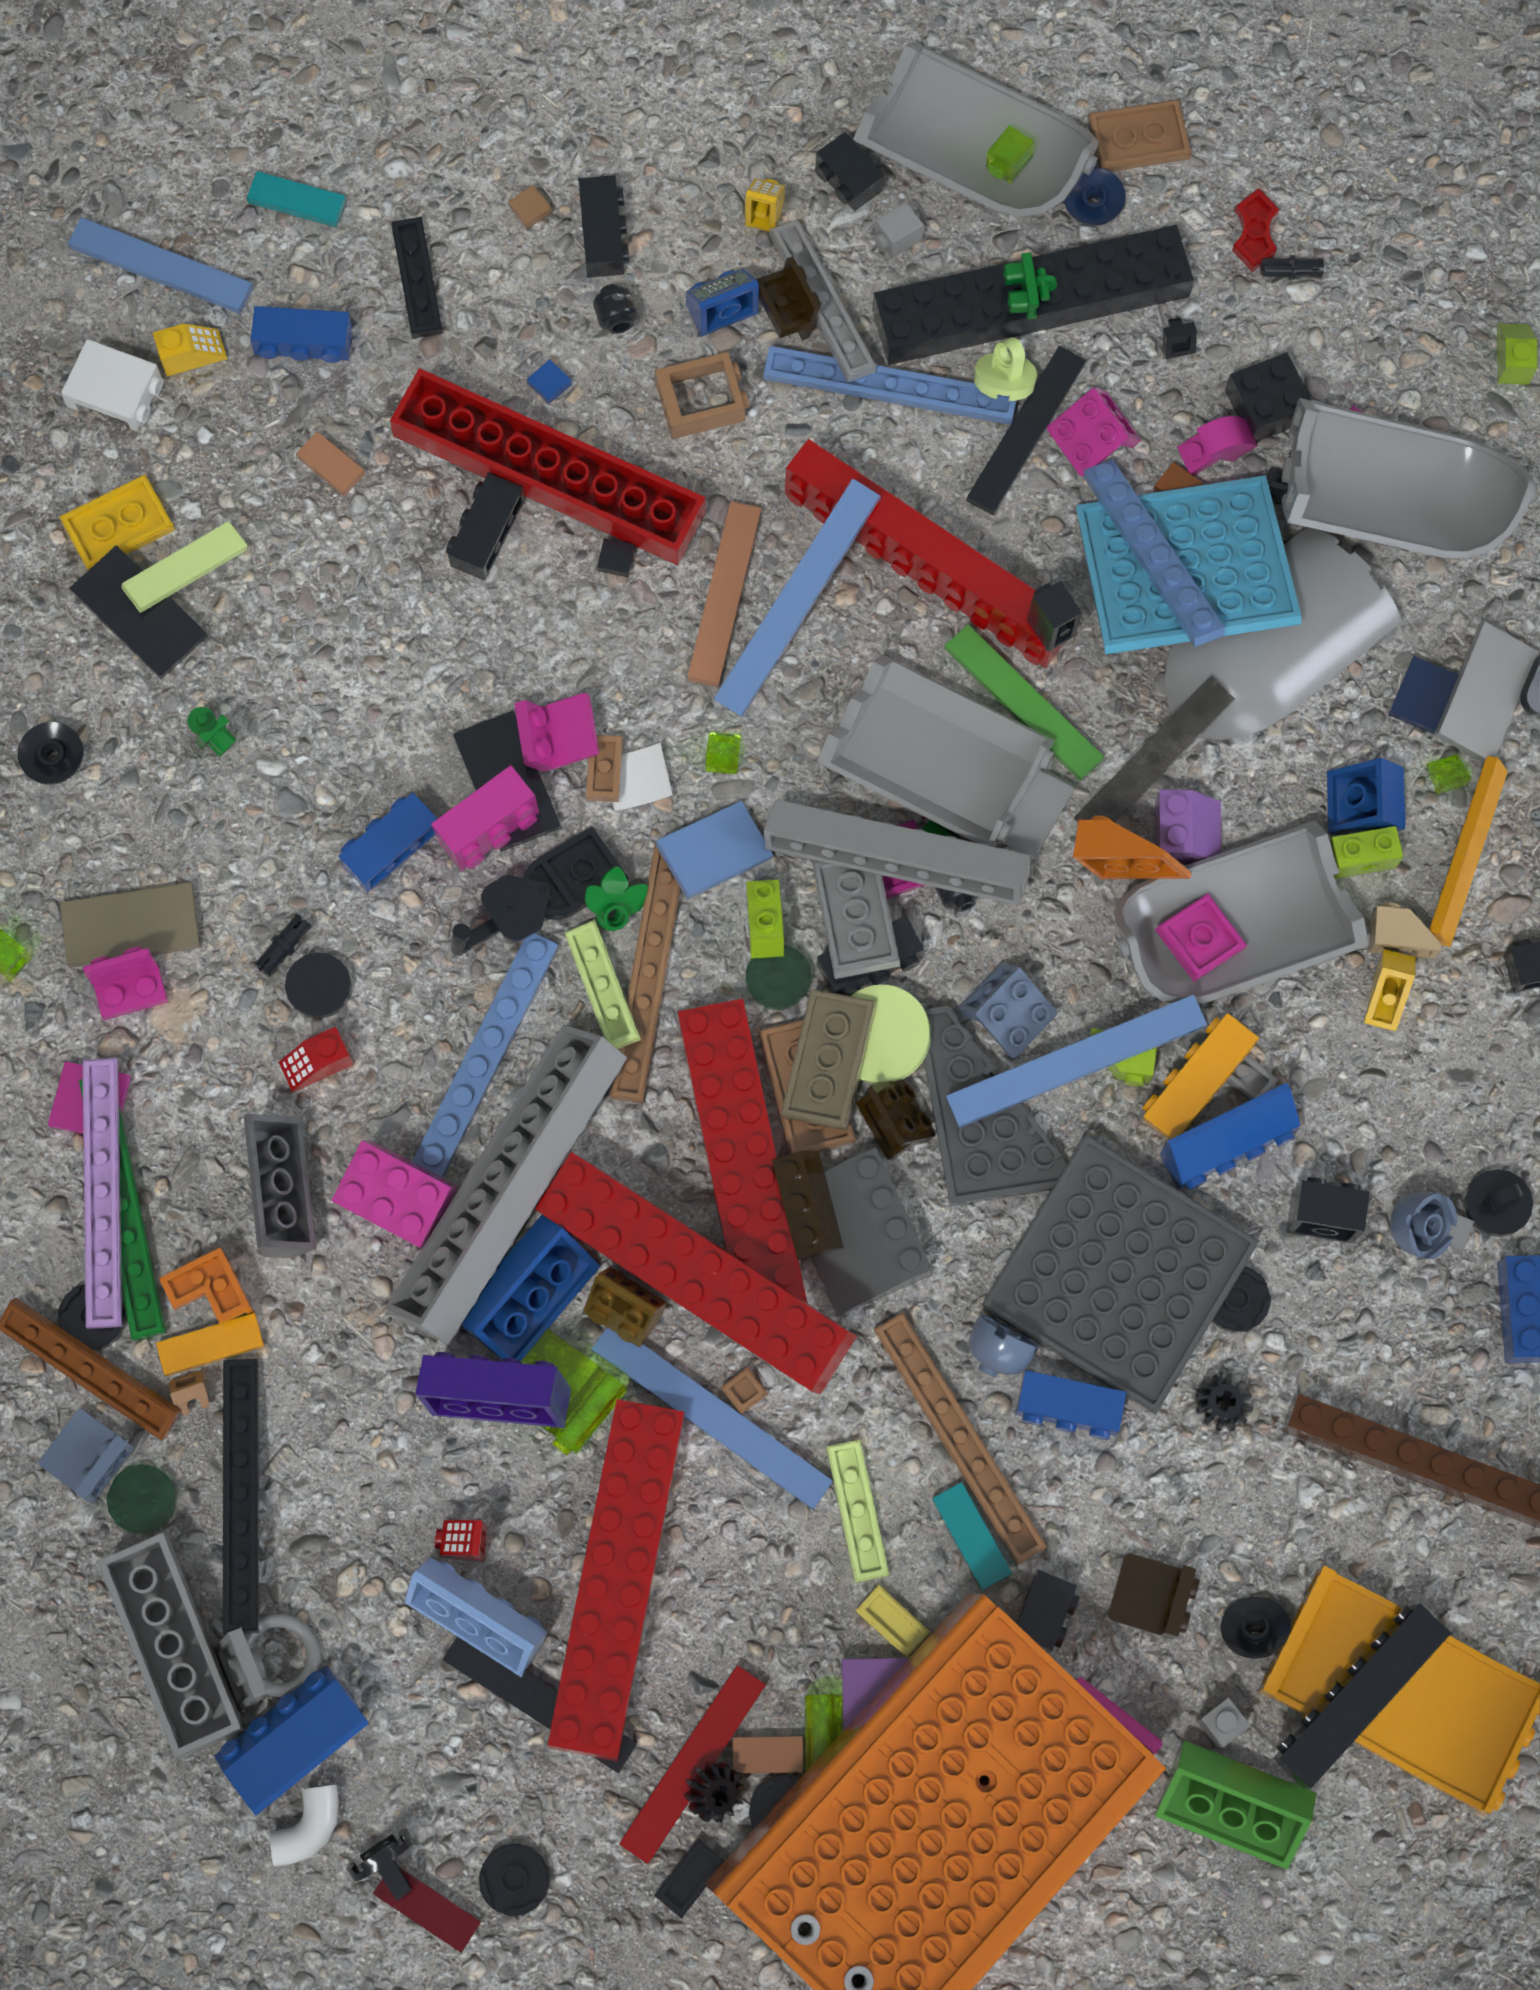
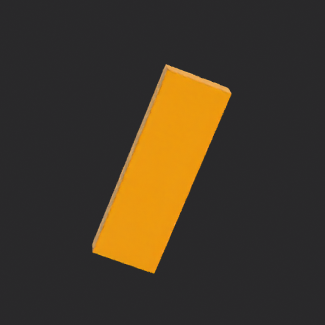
[156,1313,265,1377]

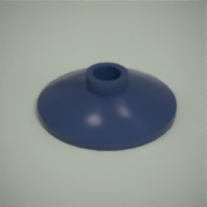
[1064,167,1126,225]

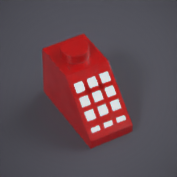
[279,1026,353,1093]
[435,1520,488,1562]

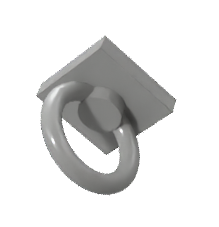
[214,1613,320,1712]

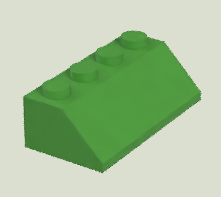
[1155,1740,1317,1869]

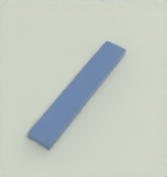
[68,217,253,314]

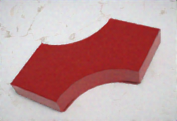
[1232,188,1279,272]

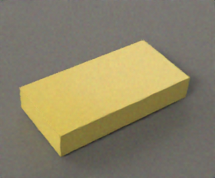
[855,1585,930,1658]

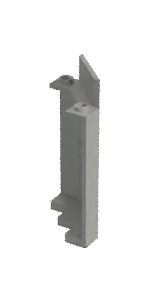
[817,654,1076,859]

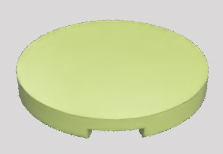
[851,985,931,1084]

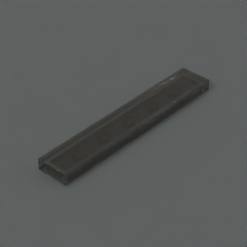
[1074,676,1236,823]

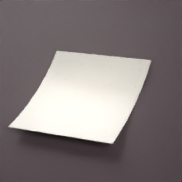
[612,742,672,811]

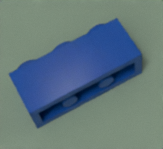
[250,306,352,363]
[338,793,437,893]
[1497,1255,1540,1363]
[1015,1370,1126,1440]

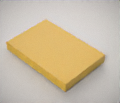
[59,474,175,570]

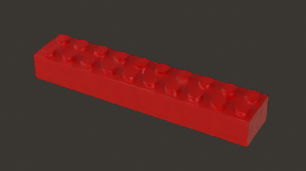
[390,368,706,566]
[785,439,1065,668]
[677,998,808,1303]
[535,1152,857,1395]
[547,1399,684,1762]

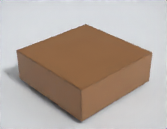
[508,185,552,229]
[720,1367,768,1415]

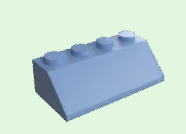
[404,1557,548,1677]

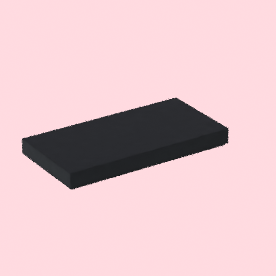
[69,545,208,680]
[453,711,561,852]

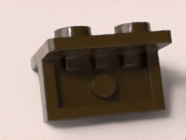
[756,256,820,341]
[856,1080,935,1160]

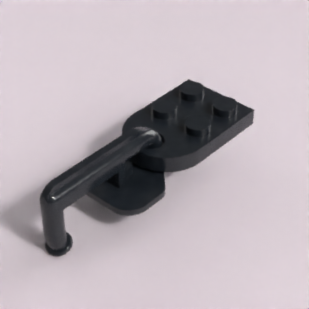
[451,826,629,956]

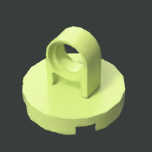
[974,337,1037,401]

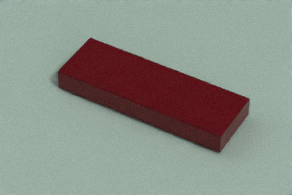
[373,1868,482,1953]

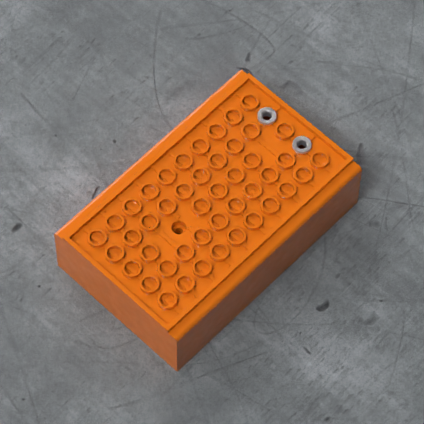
[705,1594,1166,1990]

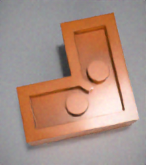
[159,1247,255,1324]

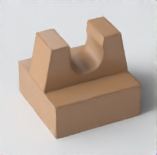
[169,1370,209,1416]

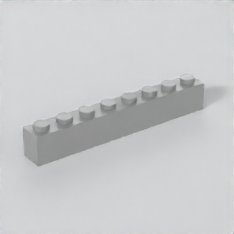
[764,799,1030,906]

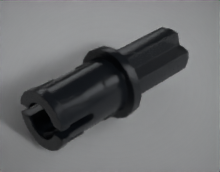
[1260,255,1324,280]

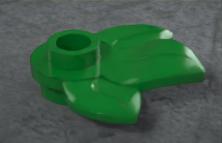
[585,866,648,931]

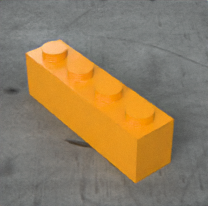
[1142,1013,1259,1140]

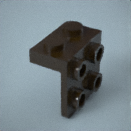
[1108,1553,1200,1640]

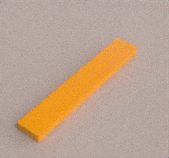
[1429,756,1508,947]

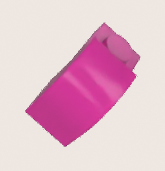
[1177,416,1258,476]

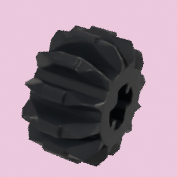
[1194,1374,1253,1432]
[683,1761,746,1823]

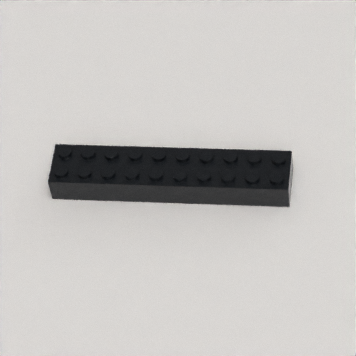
[872,225,1194,365]

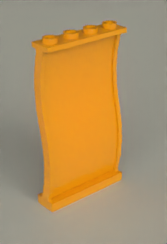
[1257,1565,1540,1815]

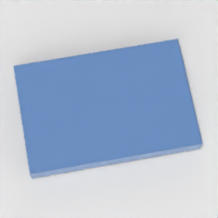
[655,801,773,899]

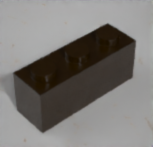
[772,1150,843,1258]

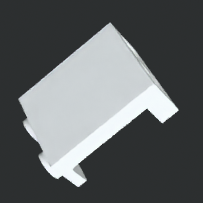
[61,339,163,431]

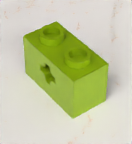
[1330,826,1404,879]
[746,879,784,959]

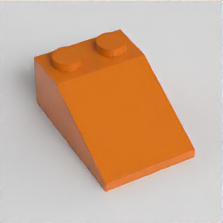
[1073,816,1191,879]

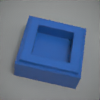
[527,359,572,405]

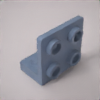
[957,962,1057,1059]
[38,1409,135,1504]

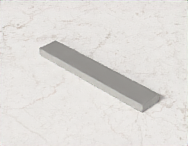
[769,219,877,383]

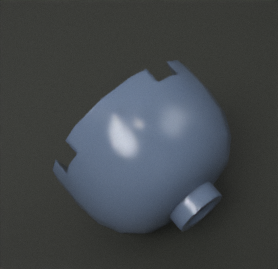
[1390,1190,1457,1259]
[969,1315,1039,1378]

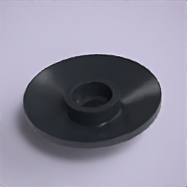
[18,722,84,785]
[1220,1597,1291,1659]

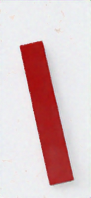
[619,1665,766,1864]

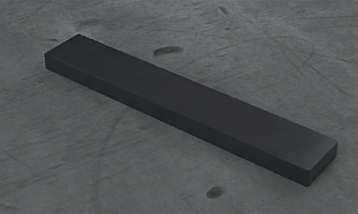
[966,346,1086,516]
[442,1637,638,1774]

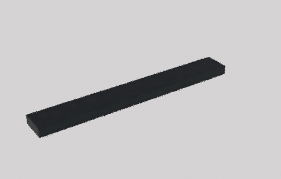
[223,1358,259,1635]

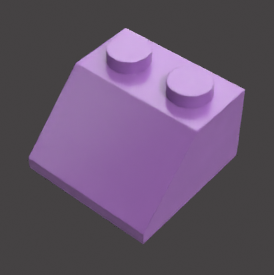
[1155,789,1221,865]

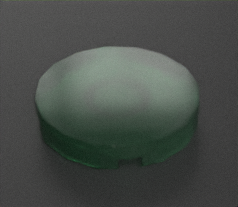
[745,945,811,1010]
[106,1464,177,1535]

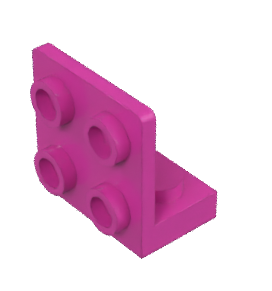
[1047,387,1142,476]
[514,693,599,773]
[83,947,168,1021]

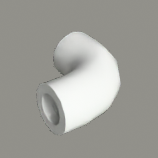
[270,1785,339,1867]

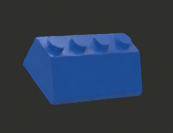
[1159,1083,1301,1190]
[461,1215,601,1361]
[214,1665,369,1816]

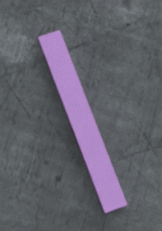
[83,1058,122,1329]

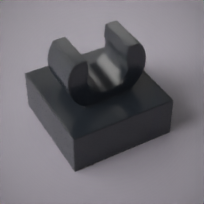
[1162,317,1197,359]

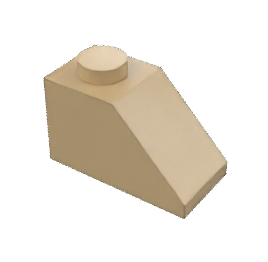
[1369,903,1442,959]

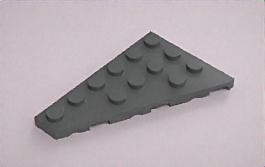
[924,1005,1067,1206]

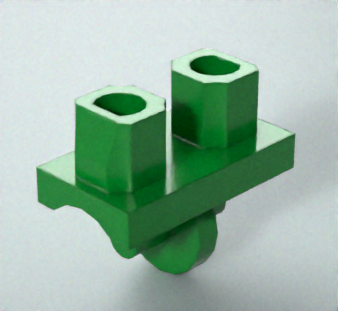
[1003,252,1057,320]
[187,707,237,757]

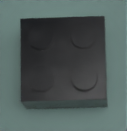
[1225,352,1312,442]
[1286,1177,1370,1244]

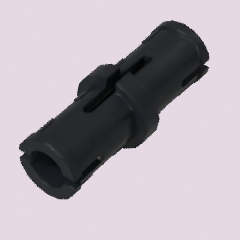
[253,913,312,977]

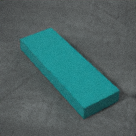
[247,171,346,228]
[931,1482,1013,1591]

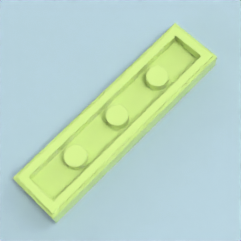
[122,521,248,613]
[564,920,641,1049]
[826,1440,889,1583]

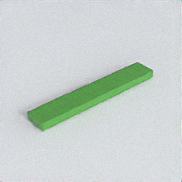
[944,624,1104,782]

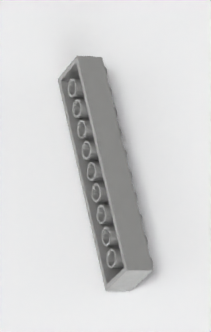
[384,1024,627,1345]

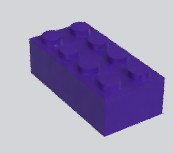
[415,1352,571,1428]

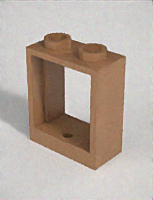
[655,352,749,439]

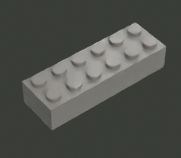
[97,1532,246,1759]

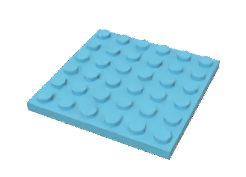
[1076,475,1301,655]

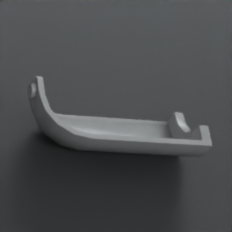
[853,42,1099,217]
[1282,398,1537,559]
[1164,527,1402,740]
[1114,820,1369,1004]

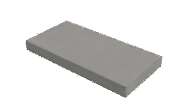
[1434,621,1538,763]
[812,861,900,979]

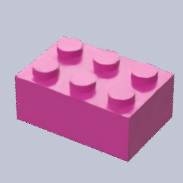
[431,765,539,872]
[331,1140,459,1248]

